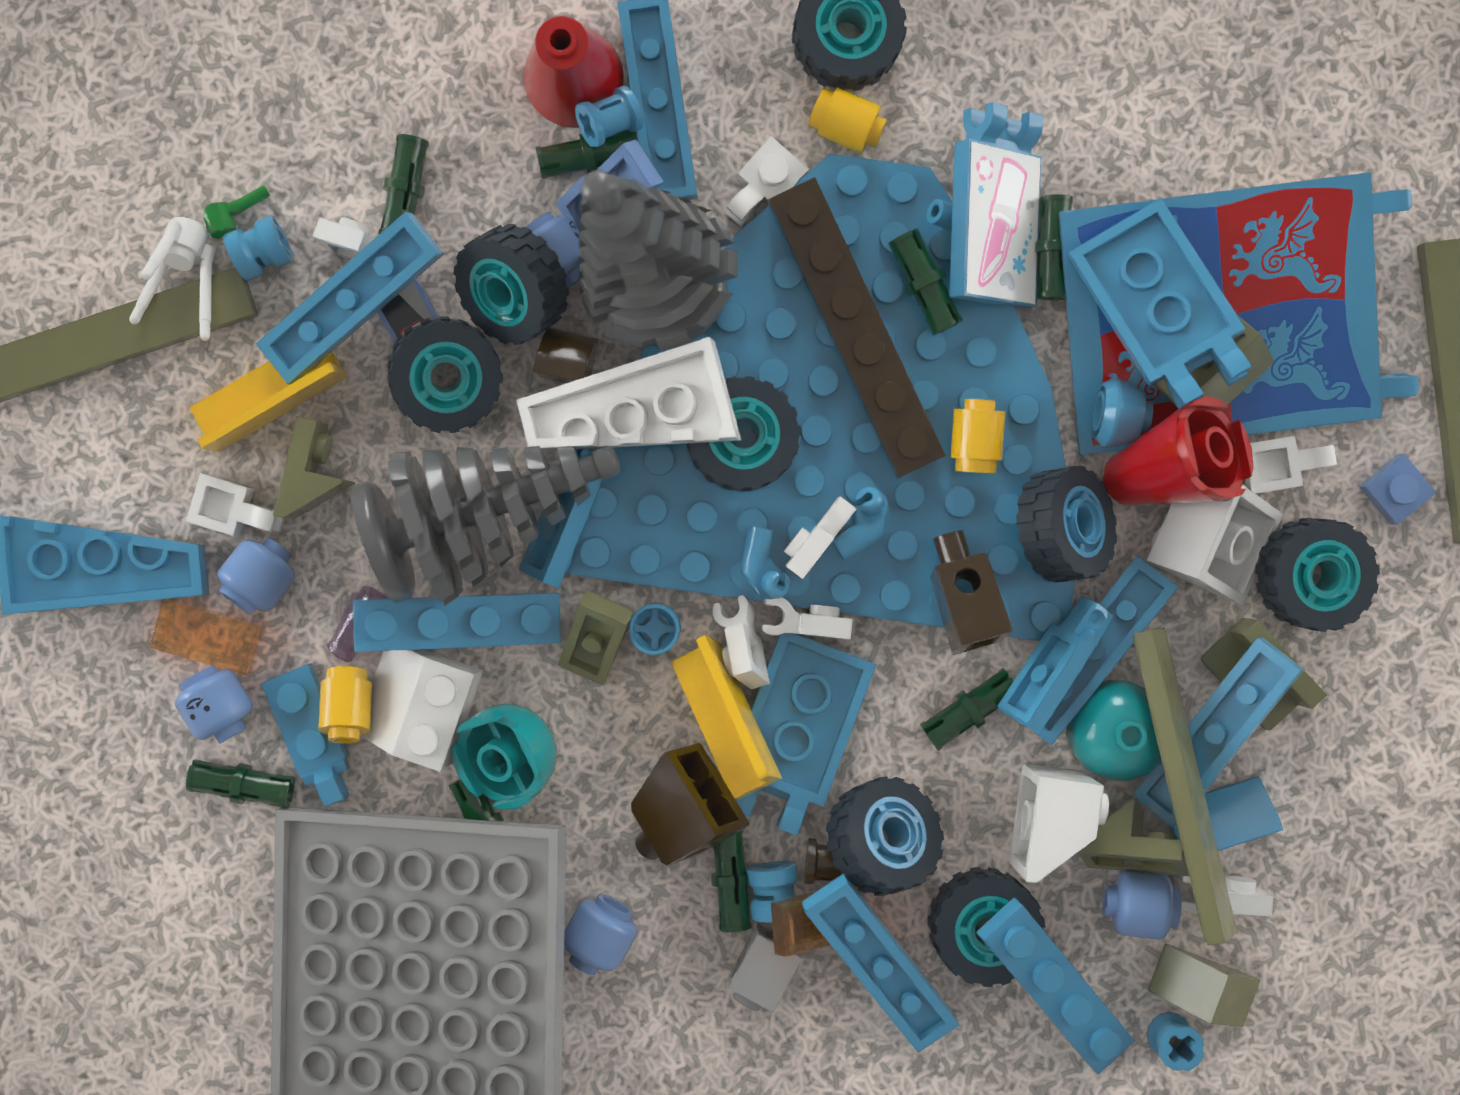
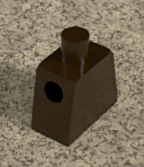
[930,530,1013,656]
[631,743,750,866]

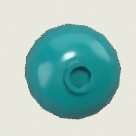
[1066,680,1162,781]
[452,704,557,810]

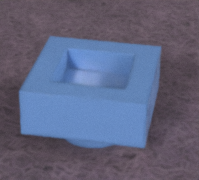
[1359,454,1436,525]

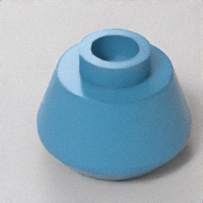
[1092,378,1153,448]

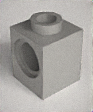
[728,924,803,1013]

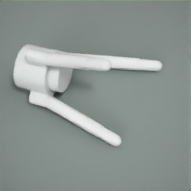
[129,217,217,341]

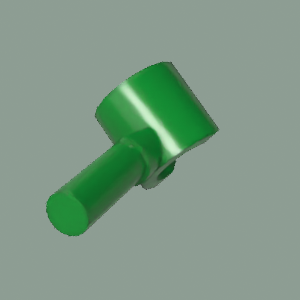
[203,185,270,239]

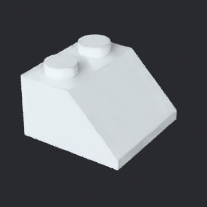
[1147,485,1283,606]
[360,649,483,772]
[1009,763,1109,883]

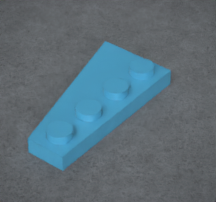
[0,515,209,615]

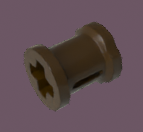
[804,838,856,887]

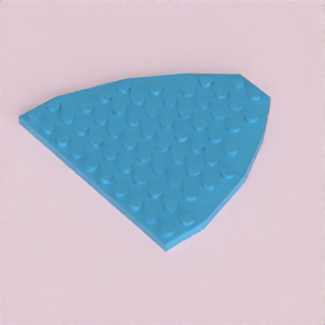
[567,154,1075,641]

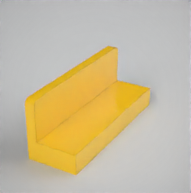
[189,351,348,452]
[671,635,782,800]

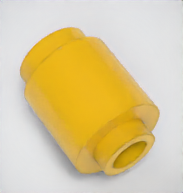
[808,87,887,154]
[950,399,1006,473]
[318,666,372,744]

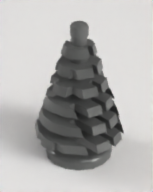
[580,171,738,351]
[351,445,621,606]

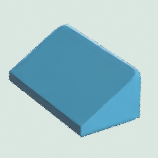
[1169,776,1283,851]

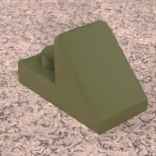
[273,416,355,519]
[558,590,633,685]
[1078,799,1189,876]

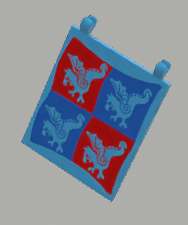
[1058,172,1419,455]

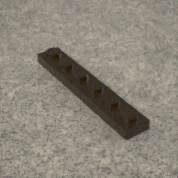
[768,177,946,478]

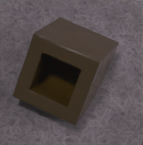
[533,328,599,383]

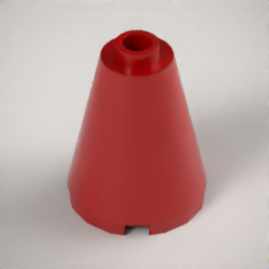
[524,16,624,128]
[1103,396,1254,505]

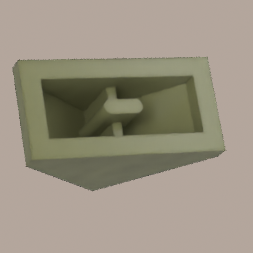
[1147,943,1261,1027]

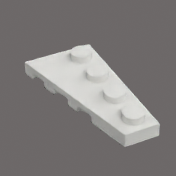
[516,337,741,451]

